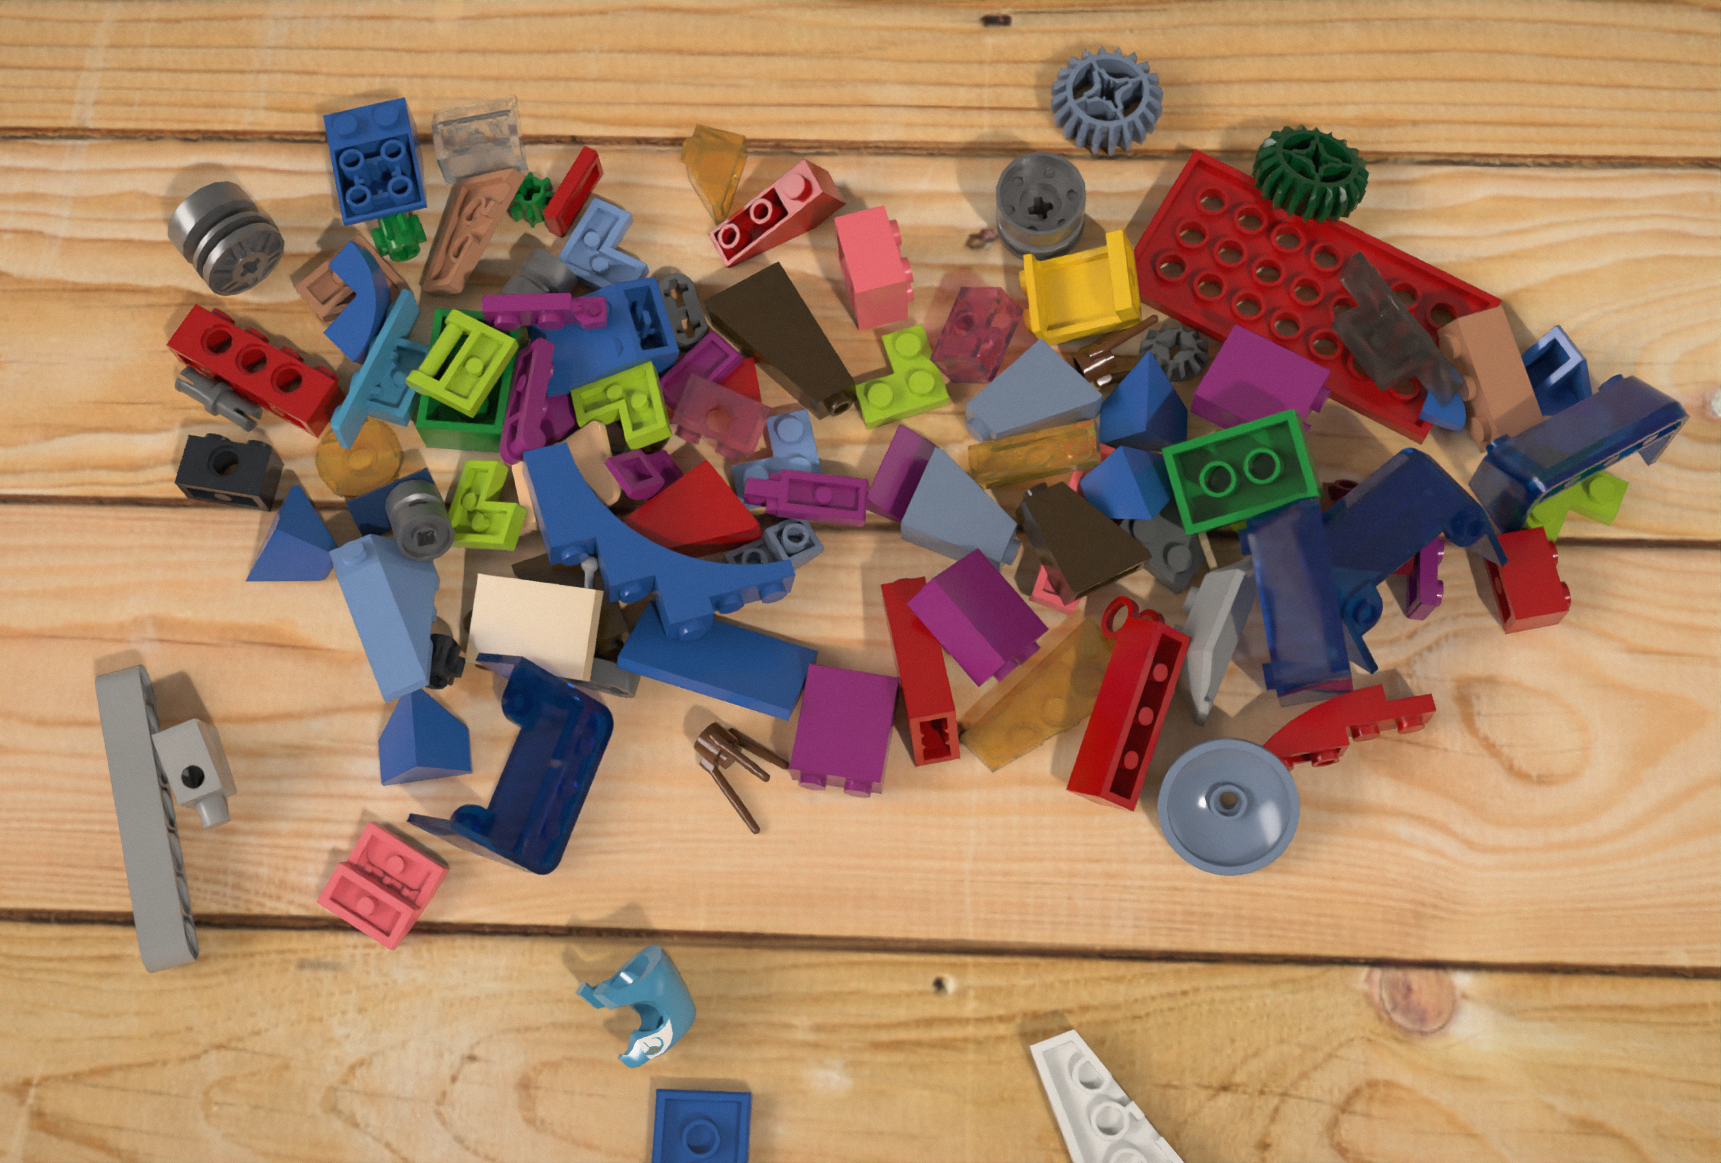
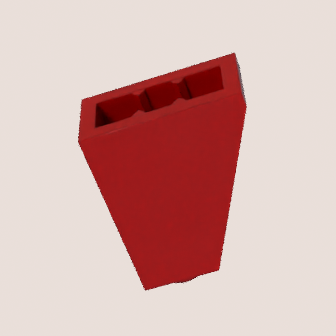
[621,459,762,558]

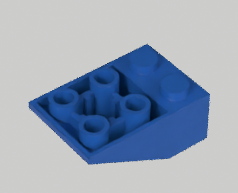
[323,97,427,226]
[526,276,679,398]

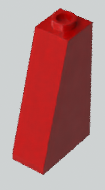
[881,576,960,767]

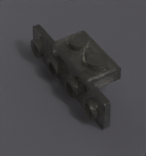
[1331,252,1463,407]

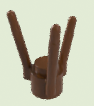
[1072,315,1159,389]
[694,721,790,834]

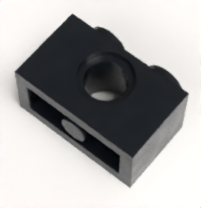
[174,433,284,512]

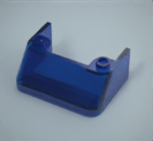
[1468,374,1690,534]
[1284,448,1509,674]
[1238,495,1353,707]
[406,653,614,875]

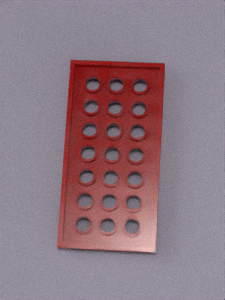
[1134,149,1502,445]

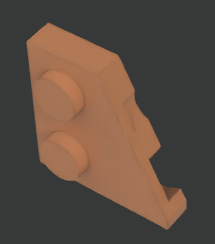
[294,234,415,322]

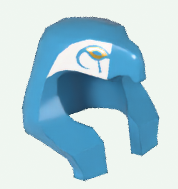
[575,944,696,1068]

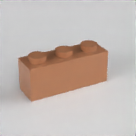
[1437,305,1547,454]

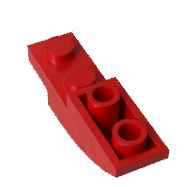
[1263,684,1436,771]

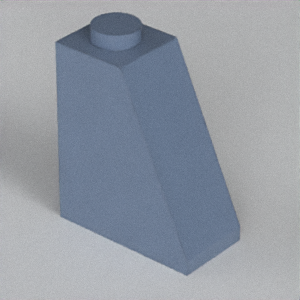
[965,338,1103,451]
[901,447,1021,573]

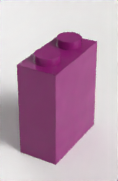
[1190,324,1332,435]
[907,548,1049,687]
[789,664,900,798]

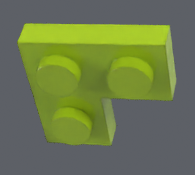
[856,324,949,430]
[570,361,673,451]
[1510,448,1629,543]
[448,460,528,551]

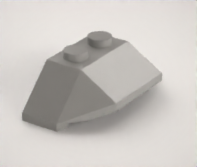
[1174,551,1273,727]

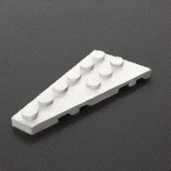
[1029,1030,1184,1163]

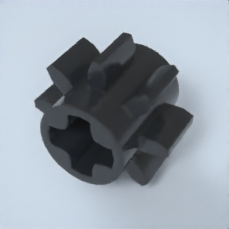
[425,633,466,690]

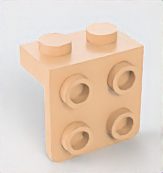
[511,421,620,531]

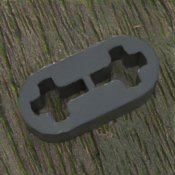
[658,273,709,353]
[555,658,641,698]

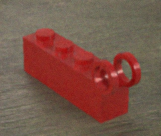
[1066,596,1192,812]

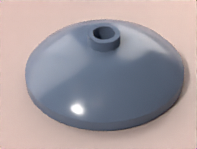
[1158,737,1300,876]

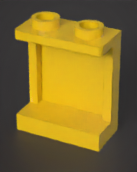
[1019,229,1143,346]

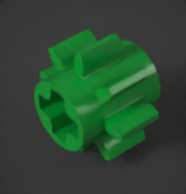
[509,172,555,228]
[371,212,427,262]

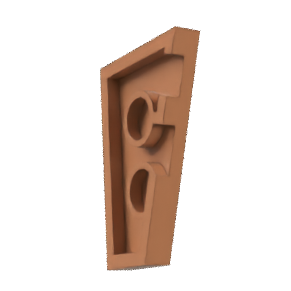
[422,168,525,297]

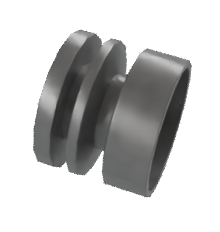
[996,152,1086,261]
[168,181,285,296]

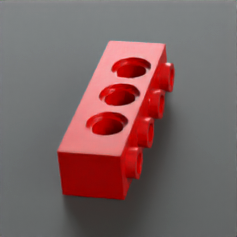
[166,304,346,439]

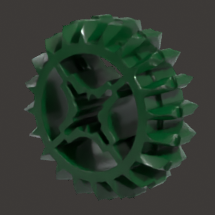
[1252,124,1369,225]

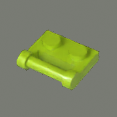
[405,309,519,418]

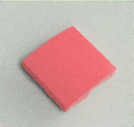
[317,822,450,950]

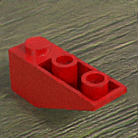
[709,159,846,268]

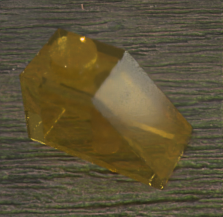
[681,124,748,226]

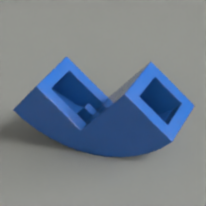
[323,240,391,365]

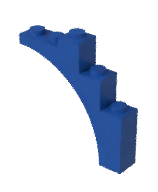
[523,442,796,641]

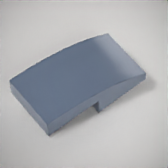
[722,518,824,571]

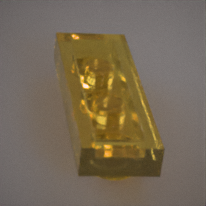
[968,419,1102,490]

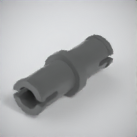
[175,366,263,432]

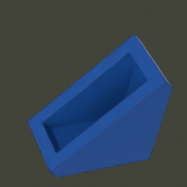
[1521,325,1596,419]
[1099,350,1188,452]
[1079,446,1175,520]
[246,485,338,581]
[378,688,473,786]

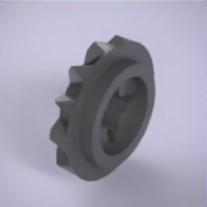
[1139,323,1209,382]

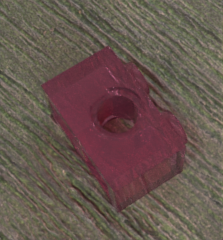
[929,287,1024,384]
[669,373,772,462]

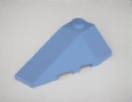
[329,534,440,703]

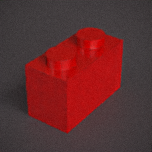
[1481,526,1571,634]

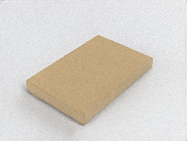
[465,574,603,681]

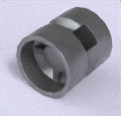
[498,248,578,295]
[385,479,455,562]

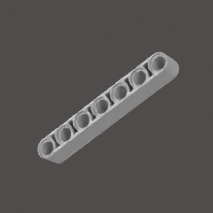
[95,664,199,973]

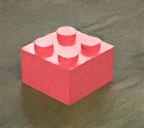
[834,205,914,331]

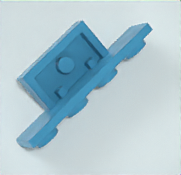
[331,288,429,450]

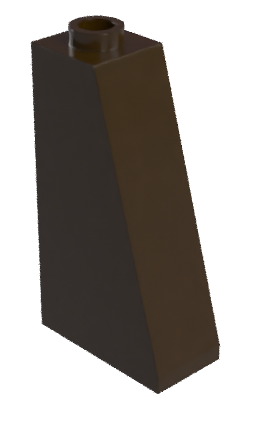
[704,261,857,420]

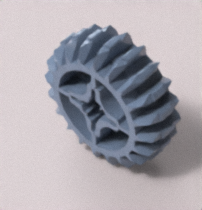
[1050,46,1163,156]

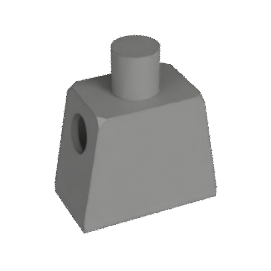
[151,718,237,830]

